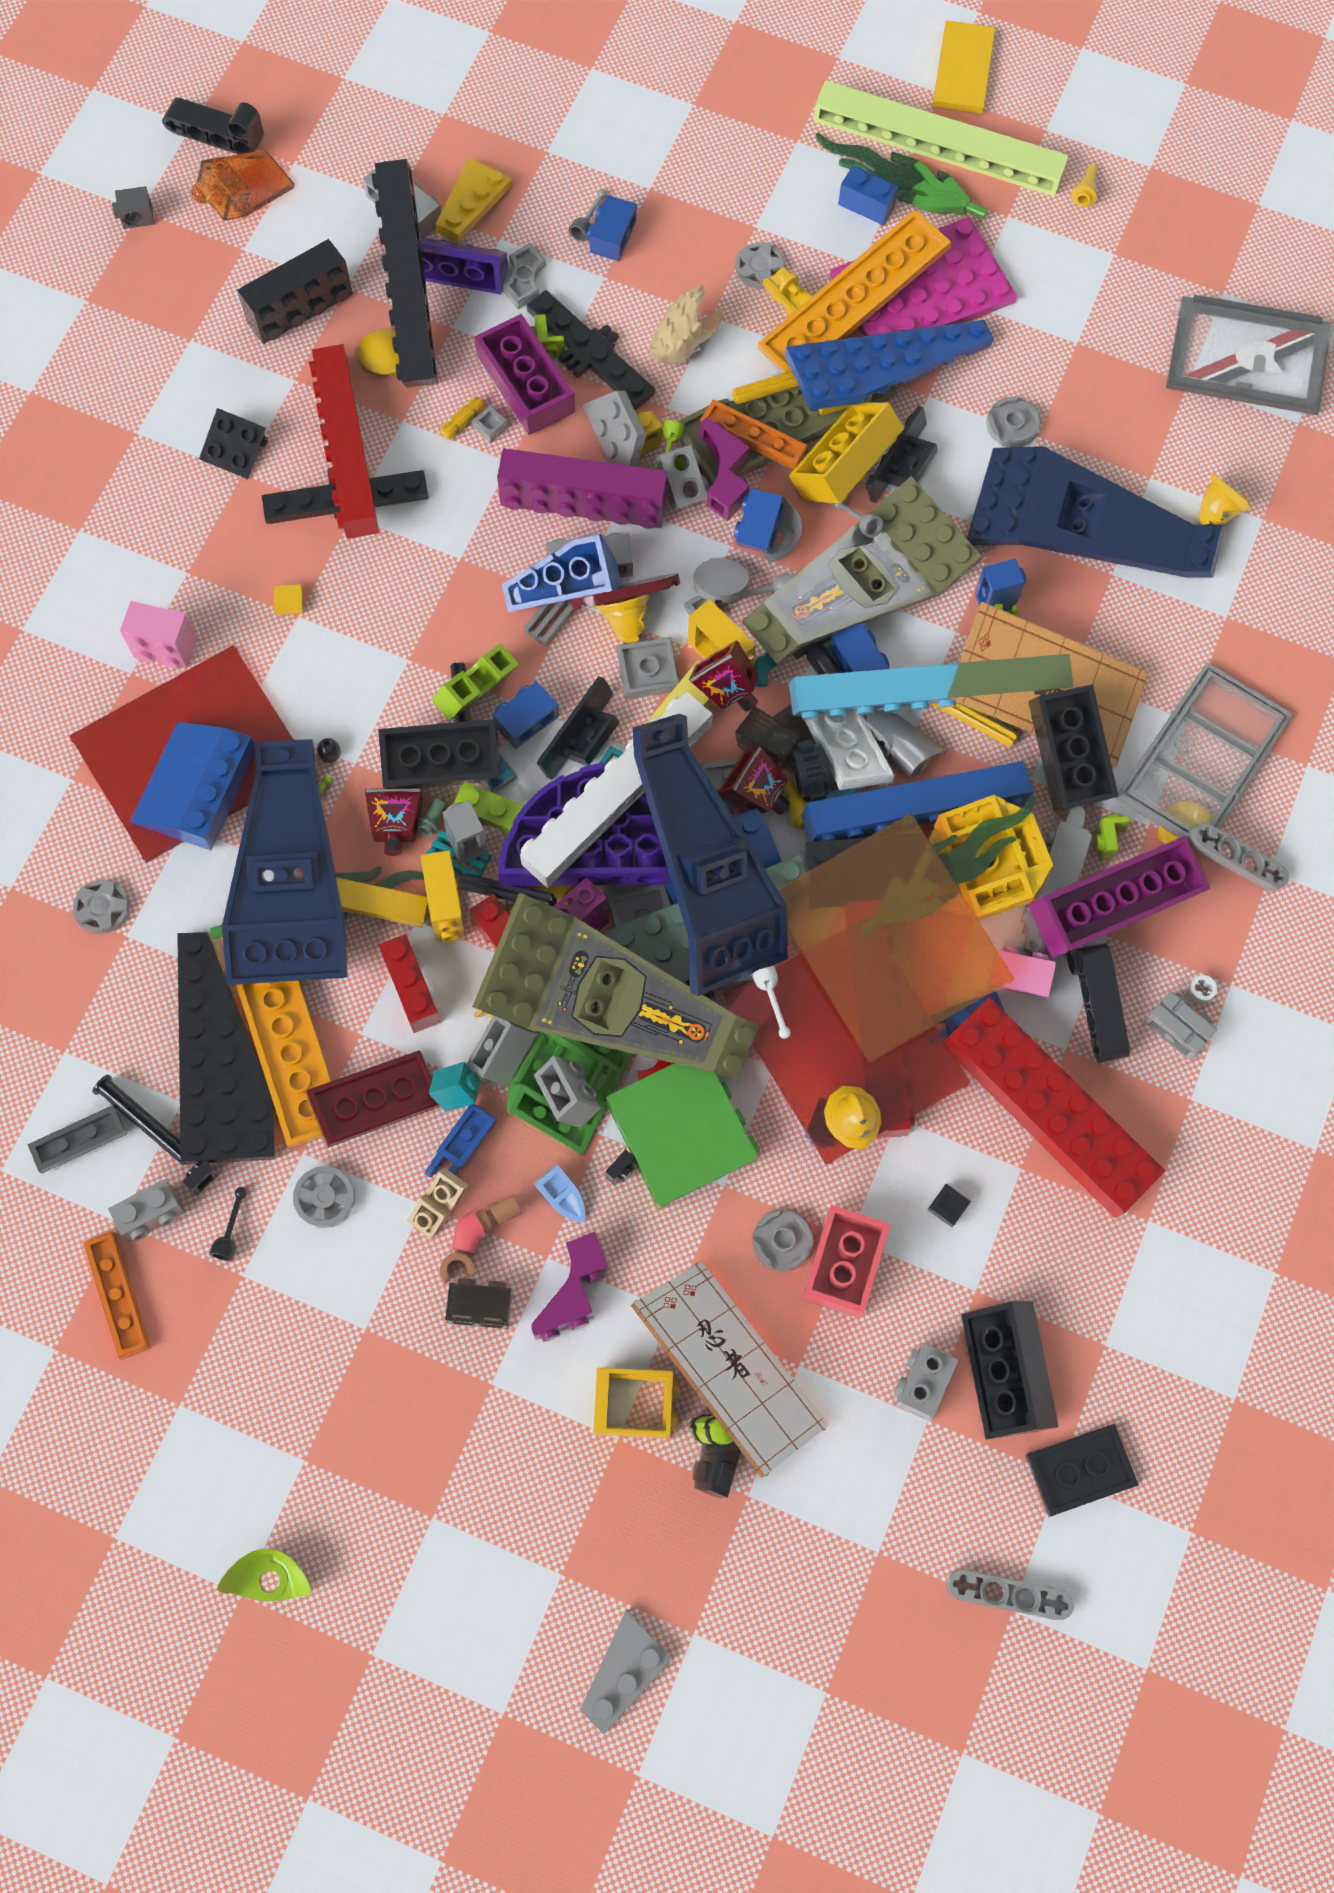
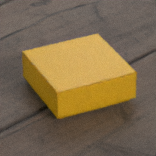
[274,584,303,615]

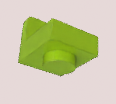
[531,314,565,358]
[1094,814,1131,861]

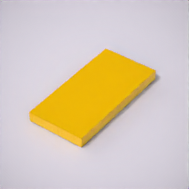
[932,20,995,114]

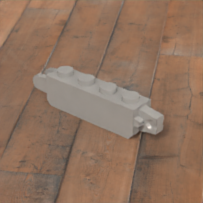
[1020,806,1092,955]

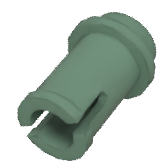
[417,799,449,837]

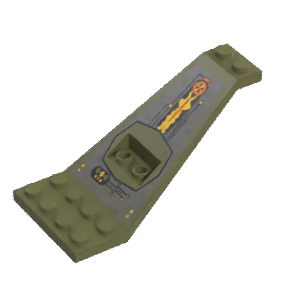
[742,476,983,665]
[472,893,759,1082]

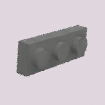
[27,1105,127,1174]

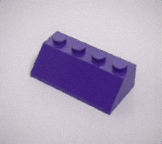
[420,236,508,294]

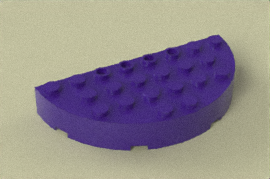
[498,762,672,886]

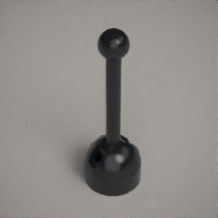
[209,1187,247,1261]

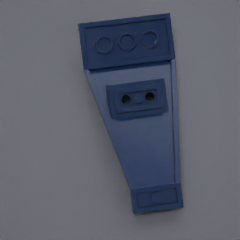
[967,446,1224,578]

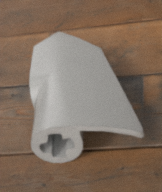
[865,709,947,778]

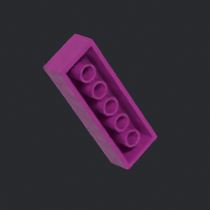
[497,448,667,529]
[1027,836,1210,959]

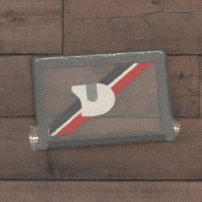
[1166,294,1334,415]

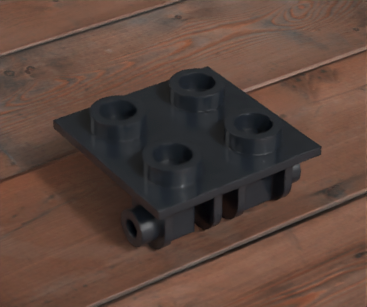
[199,408,268,479]

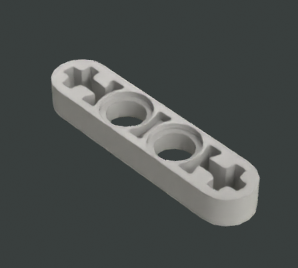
[1187,823,1289,891]
[946,1570,1074,1620]

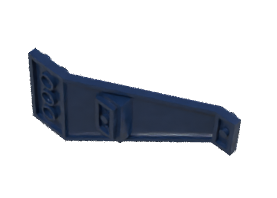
[633,714,788,996]
[222,739,348,985]

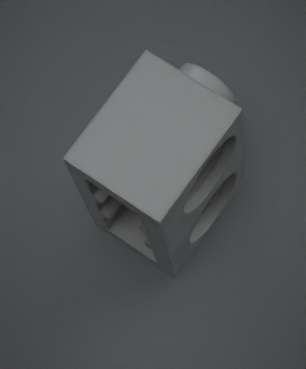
[655,445,709,510]
[442,801,487,864]

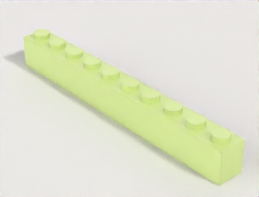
[814,80,1069,196]

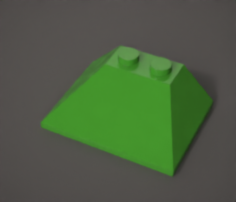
[507,1031,633,1155]

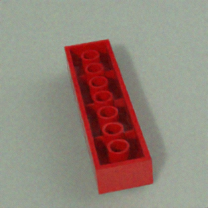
[941,997,1166,1218]

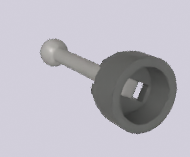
[568,188,607,242]

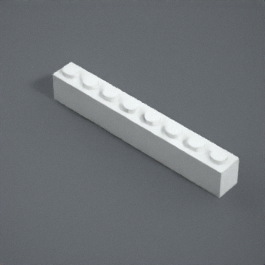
[520,691,713,888]

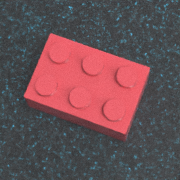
[801,1205,891,1318]

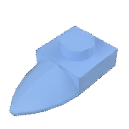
[533,1163,585,1223]

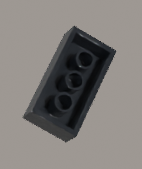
[237,239,353,344]
[1028,684,1119,812]
[378,719,502,789]

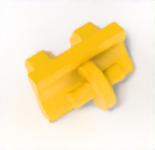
[763,267,812,316]

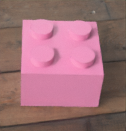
[120,601,197,669]

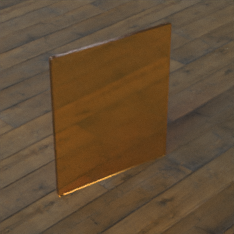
[778,813,1015,1063]

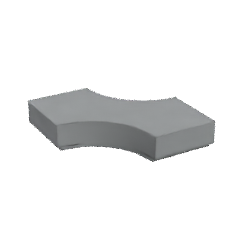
[503,242,546,310]

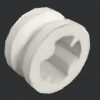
[1187,975,1217,1005]

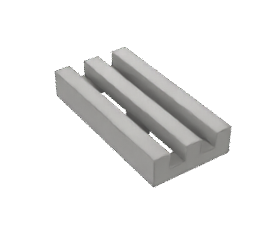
[523,599,575,646]

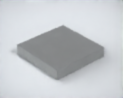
[616,637,680,700]

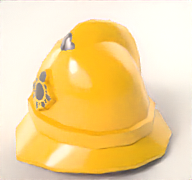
[1198,473,1250,525]
[594,594,649,643]
[824,1085,881,1150]

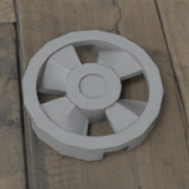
[293,1166,355,1228]

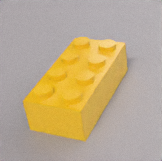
[789,402,904,504]

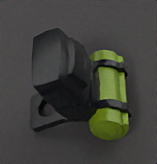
[689,1414,750,1498]

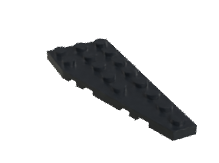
[177,932,275,1165]

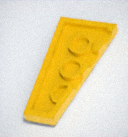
[435,157,512,243]

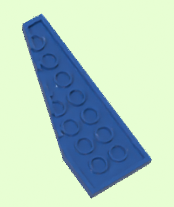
[785,320,994,410]

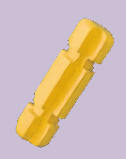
[440,396,485,440]

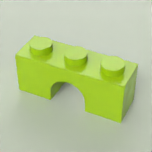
[431,643,519,721]
[453,782,524,837]

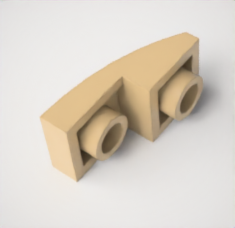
[407,1168,468,1239]

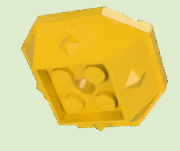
[925,795,1054,921]

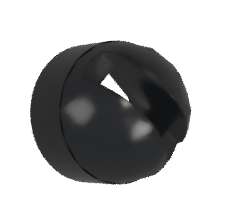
[317,738,341,763]

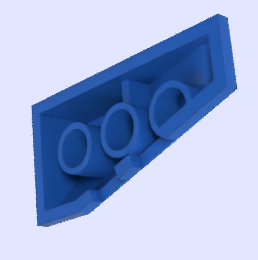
[502,534,622,612]

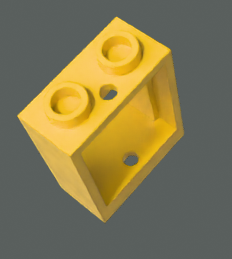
[687,599,756,667]
[420,850,466,942]
[593,1368,679,1439]

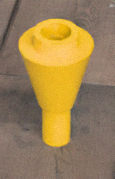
[1071,165,1097,207]
[783,780,808,830]

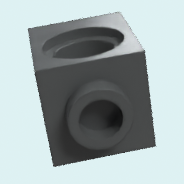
[112,186,155,229]

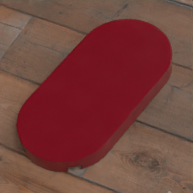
[570,573,681,610]

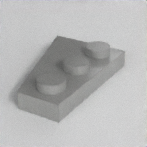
[580,1611,673,1734]

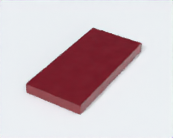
[306,1050,440,1148]

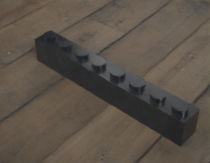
[372,159,438,388]

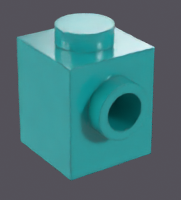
[429,1062,481,1112]

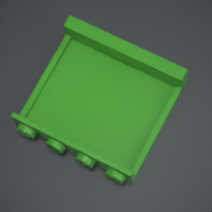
[605,1063,760,1210]

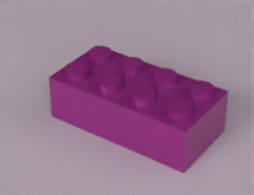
[474,314,575,435]

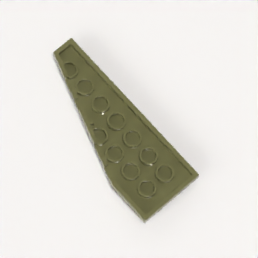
[677,385,898,486]

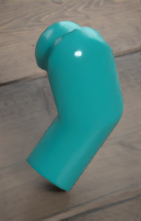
[754,652,781,687]

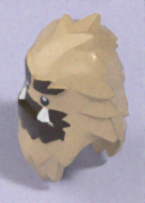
[649,285,724,364]

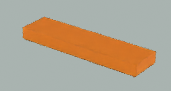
[700,399,809,470]
[83,1231,151,1360]

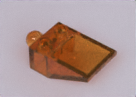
[191,150,295,221]

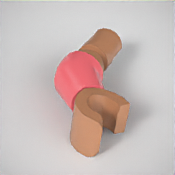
[439,1196,521,1285]

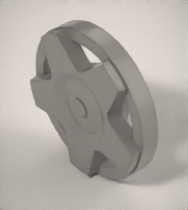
[735,242,784,289]
[73,880,130,934]

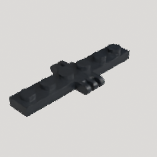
[527,290,655,410]
[261,470,429,524]

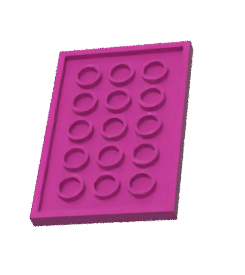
[830,216,1018,336]

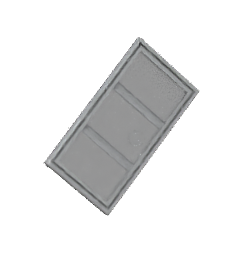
[1115,662,1293,842]

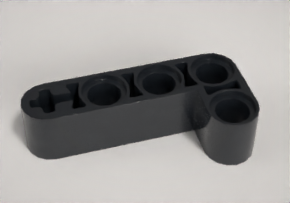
[162,97,264,157]
[1067,943,1130,1063]

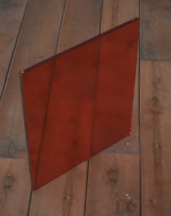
[69,645,294,863]
[724,918,971,1165]

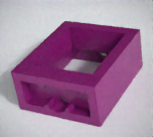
[553,877,609,931]

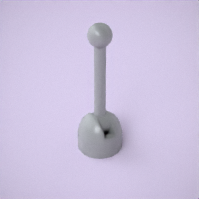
[834,501,883,538]
[730,573,791,603]

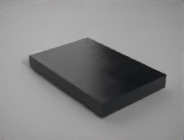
[1025,1424,1139,1517]

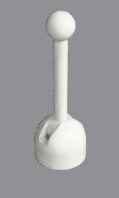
[752,966,791,1039]

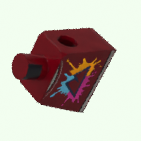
[689,640,759,712]
[718,746,790,815]
[365,788,423,856]

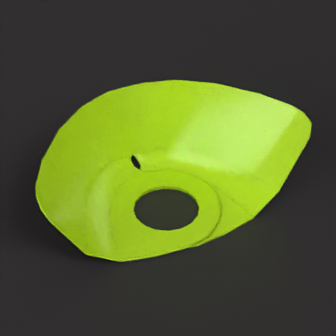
[217,1549,311,1602]

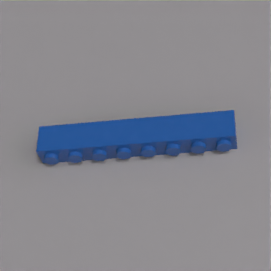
[801,761,1034,842]

